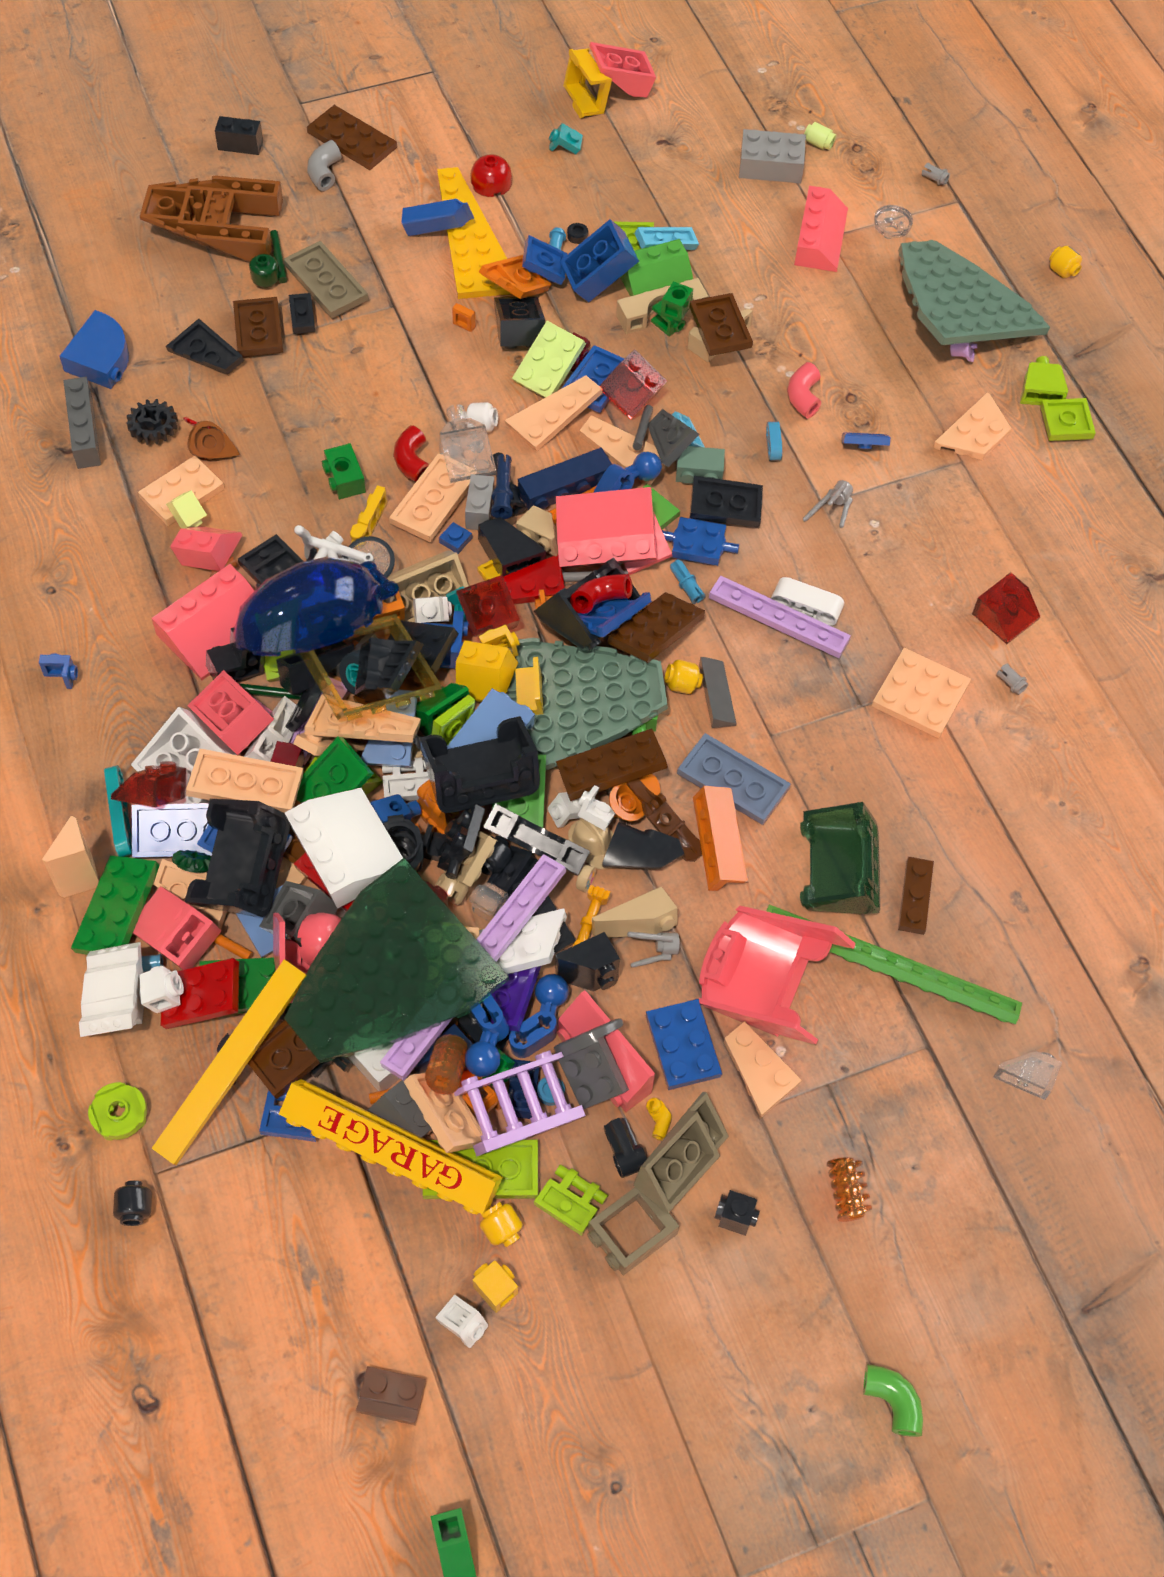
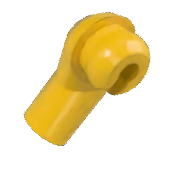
[646,1098,672,1141]

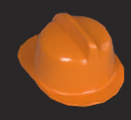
[609,773,661,821]

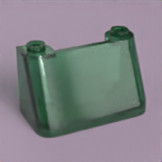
[800,802,880,915]

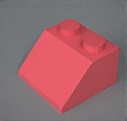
[170,526,242,571]

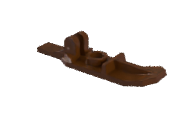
[627,778,702,862]

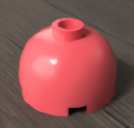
[297,913,351,967]

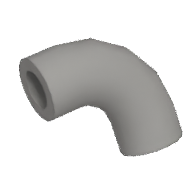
[307,140,342,191]

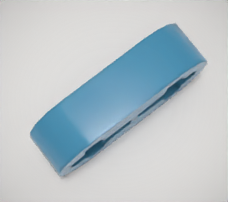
[766,422,782,460]

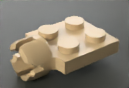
[433,831,497,905]

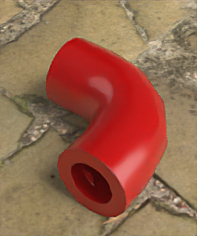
[393,425,429,483]
[570,574,632,614]

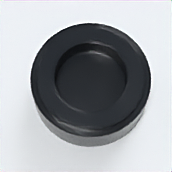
[567,223,588,244]

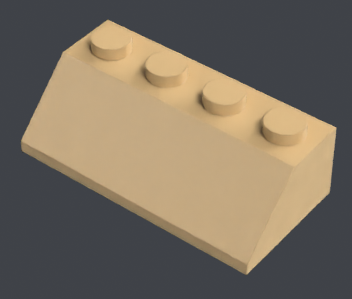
[361,550,470,635]

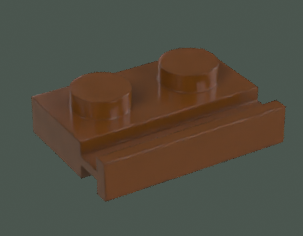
[356,1366,426,1426]

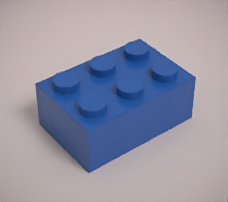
[560,219,639,302]

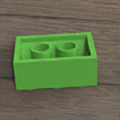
[620,239,693,296]

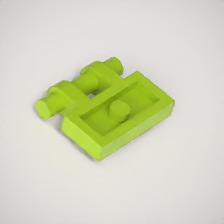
[534,1164,609,1236]

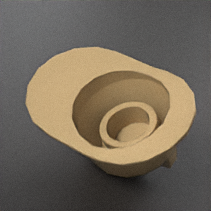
[568,818,613,869]

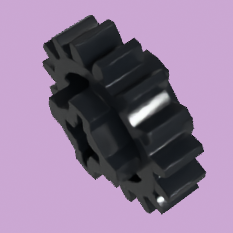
[126,399,178,445]

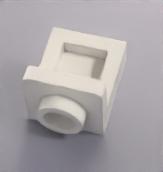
[548,792,582,828]

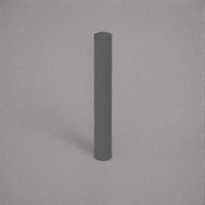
[633,405,653,450]

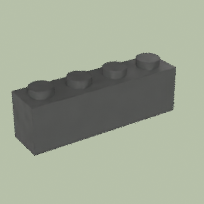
[63,377,101,469]

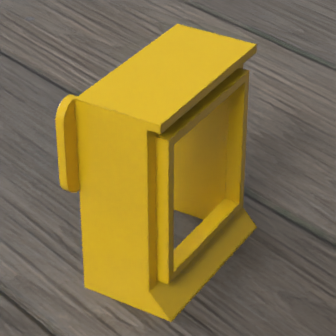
[563,48,612,118]

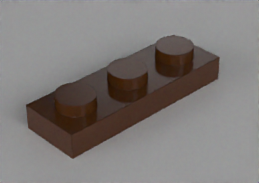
[898,856,934,935]

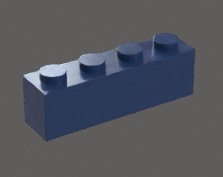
[518,447,612,510]

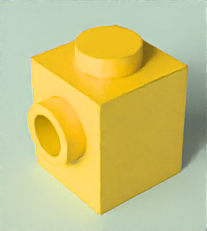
[472,1260,518,1313]

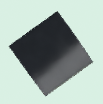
[485,845,539,900]

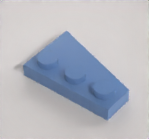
[361,690,418,768]

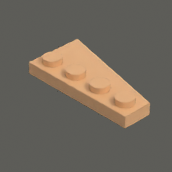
[505,376,603,452]
[579,415,665,486]
[305,694,421,743]

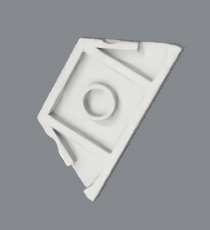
[479,908,567,977]

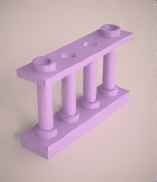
[453,1050,585,1156]

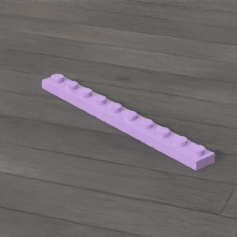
[380,854,566,1081]

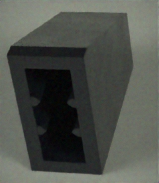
[478,517,546,577]

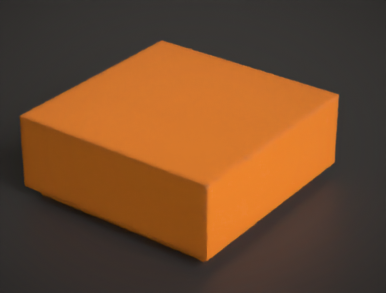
[452,303,476,332]

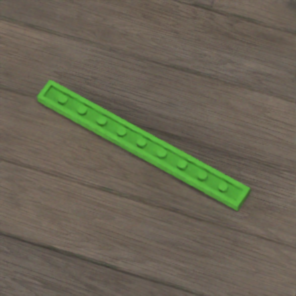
[766,904,1022,1025]

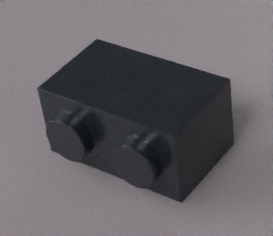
[214,116,263,155]

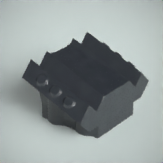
[355,637,424,702]

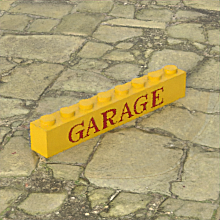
[279,1079,503,1215]

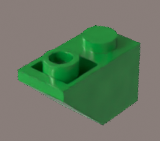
[430,1508,477,1577]

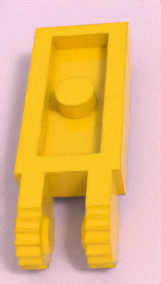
[350,485,387,550]

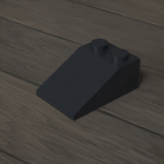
[494,296,545,349]

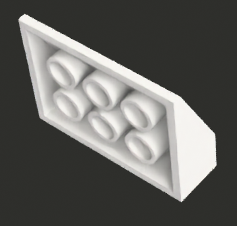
[131,707,236,804]
[285,788,409,909]

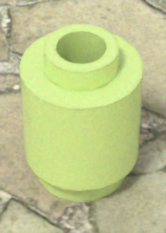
[804,122,836,150]

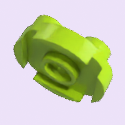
[88,1082,147,1141]

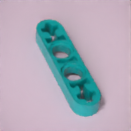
[104,765,132,857]

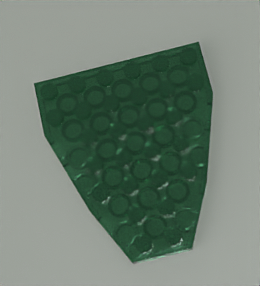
[284,858,509,1063]

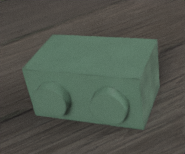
[675,446,725,484]

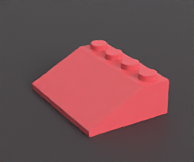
[556,487,657,568]
[152,564,266,680]

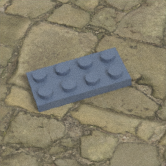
[677,733,791,825]

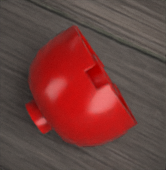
[470,154,512,197]

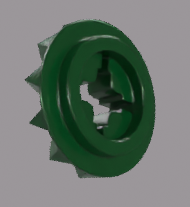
[172,850,211,873]

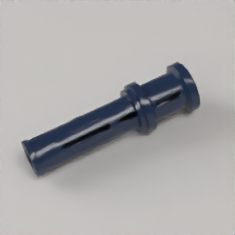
[491,454,513,519]

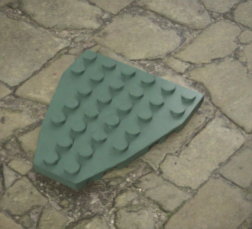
[898,240,1050,345]
[506,638,668,770]

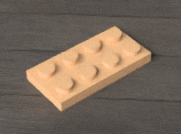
[389,453,478,542]
[186,749,303,813]

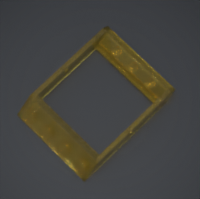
[296,614,442,722]

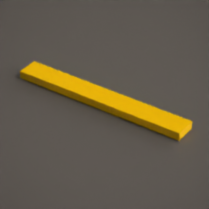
[152,960,308,1165]

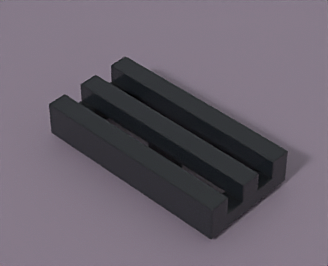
[285,683,322,732]

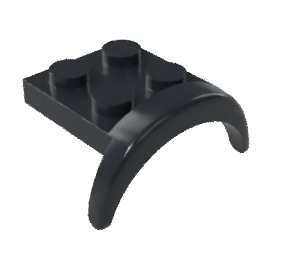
[238,534,317,599]

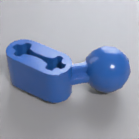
[593,452,662,493]
[509,974,569,1058]
[465,986,509,1077]

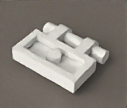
[382,757,429,801]

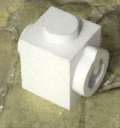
[138,966,184,1013]

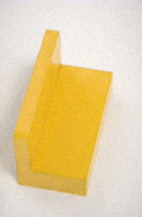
[515,657,543,715]

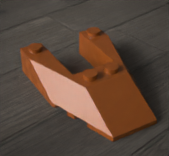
[140,175,283,261]

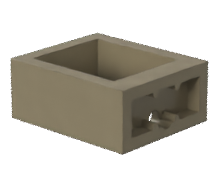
[587,1187,679,1276]

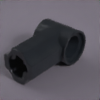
[603,1118,647,1178]

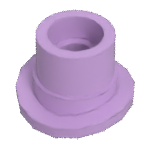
[950,342,978,362]

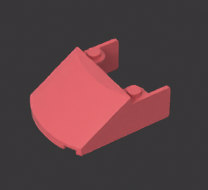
[699,906,856,1045]

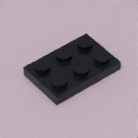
[689,476,763,528]
[387,620,459,673]

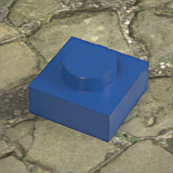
[439,522,472,554]

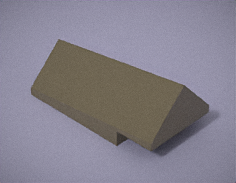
[633,1092,729,1213]

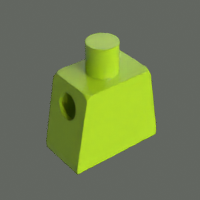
[1020,356,1068,405]

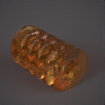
[425,1034,467,1095]
[827,1157,872,1222]

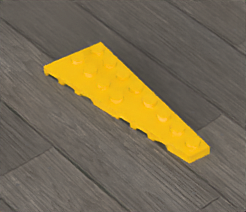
[437,167,511,299]

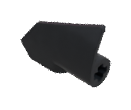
[602,822,684,869]

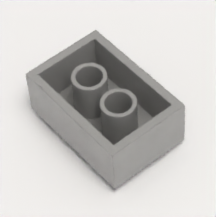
[739,129,806,183]

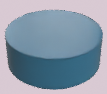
[537,1077,565,1106]

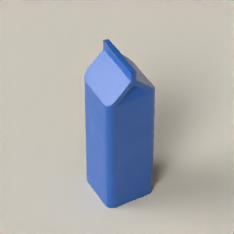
[401,198,474,236]

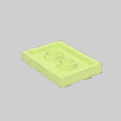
[512,321,586,398]

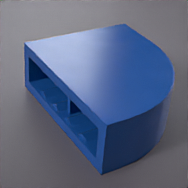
[59,310,129,389]

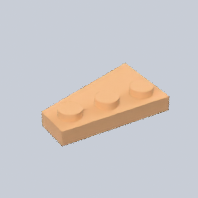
[154,859,227,929]

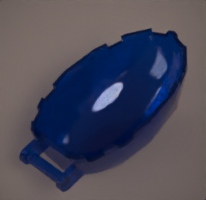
[233,557,399,656]

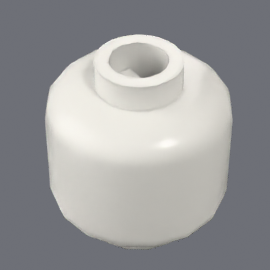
[463,402,498,433]

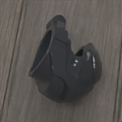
[383,814,424,878]

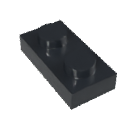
[289,293,315,334]

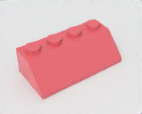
[794,186,848,272]
[557,990,655,1112]

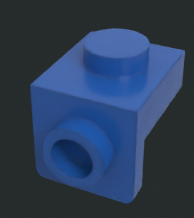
[39,653,78,689]

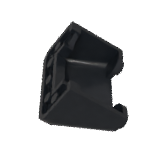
[533,557,647,651]
[419,716,540,813]
[185,798,290,917]

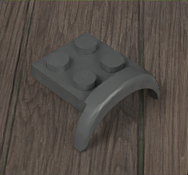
[554,1018,629,1109]

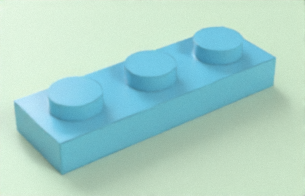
[635,227,699,250]

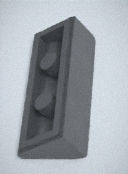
[699,657,737,728]

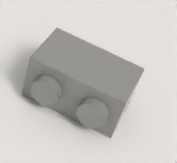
[465,474,495,530]

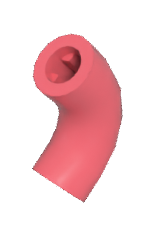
[787,362,821,419]

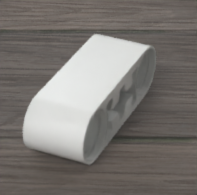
[771,577,844,626]

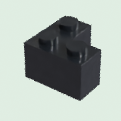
[206,622,266,682]

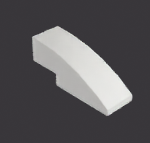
[244,696,296,762]

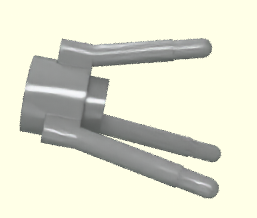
[803,480,853,528]
[627,932,679,968]

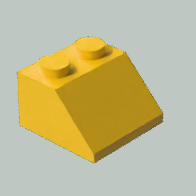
[456,640,518,702]

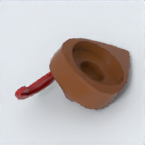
[183,417,240,459]

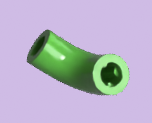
[863,1364,923,1437]

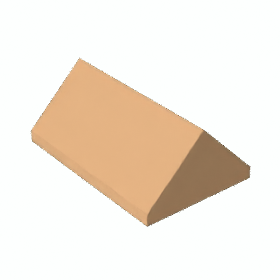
[42,816,99,898]

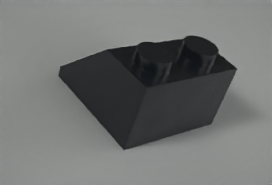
[555,932,620,992]

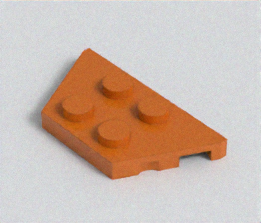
[479,255,551,299]

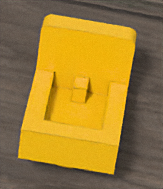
[479,624,520,657]

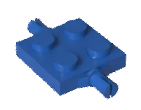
[662,517,739,566]

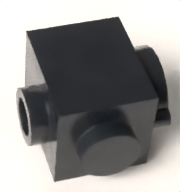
[714,1190,760,1236]

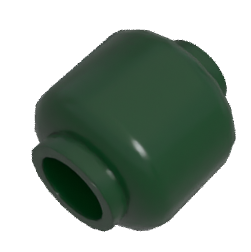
[249,254,279,288]

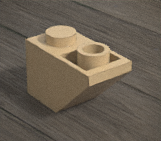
[516,505,558,556]

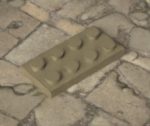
[284,241,369,319]

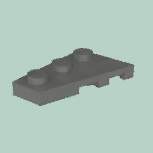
[648,409,700,467]

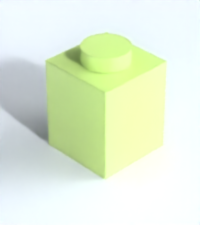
[166,490,207,528]

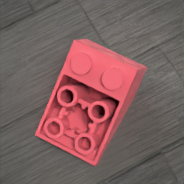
[133,886,222,970]

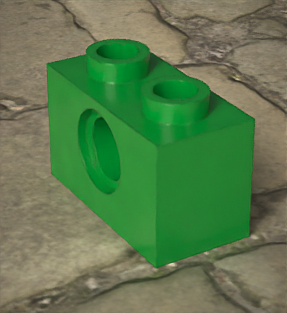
[321,443,366,500]

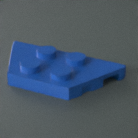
[577,592,652,637]

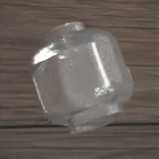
[469,883,509,922]

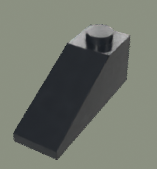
[276,636,355,695]

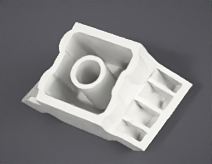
[79,942,144,1037]

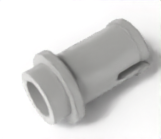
[922,163,950,185]
[997,663,1029,694]

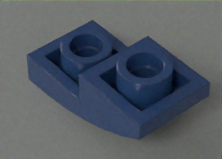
[508,1059,540,1119]

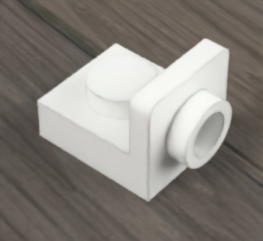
[413,596,452,623]
[577,785,615,831]
[435,1295,488,1348]

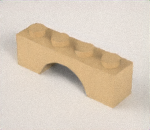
[616,278,709,334]

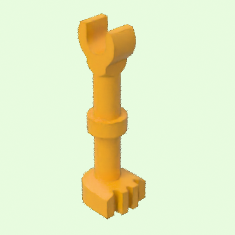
[573,885,610,946]

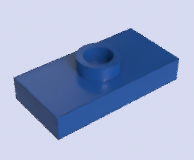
[841,432,891,449]

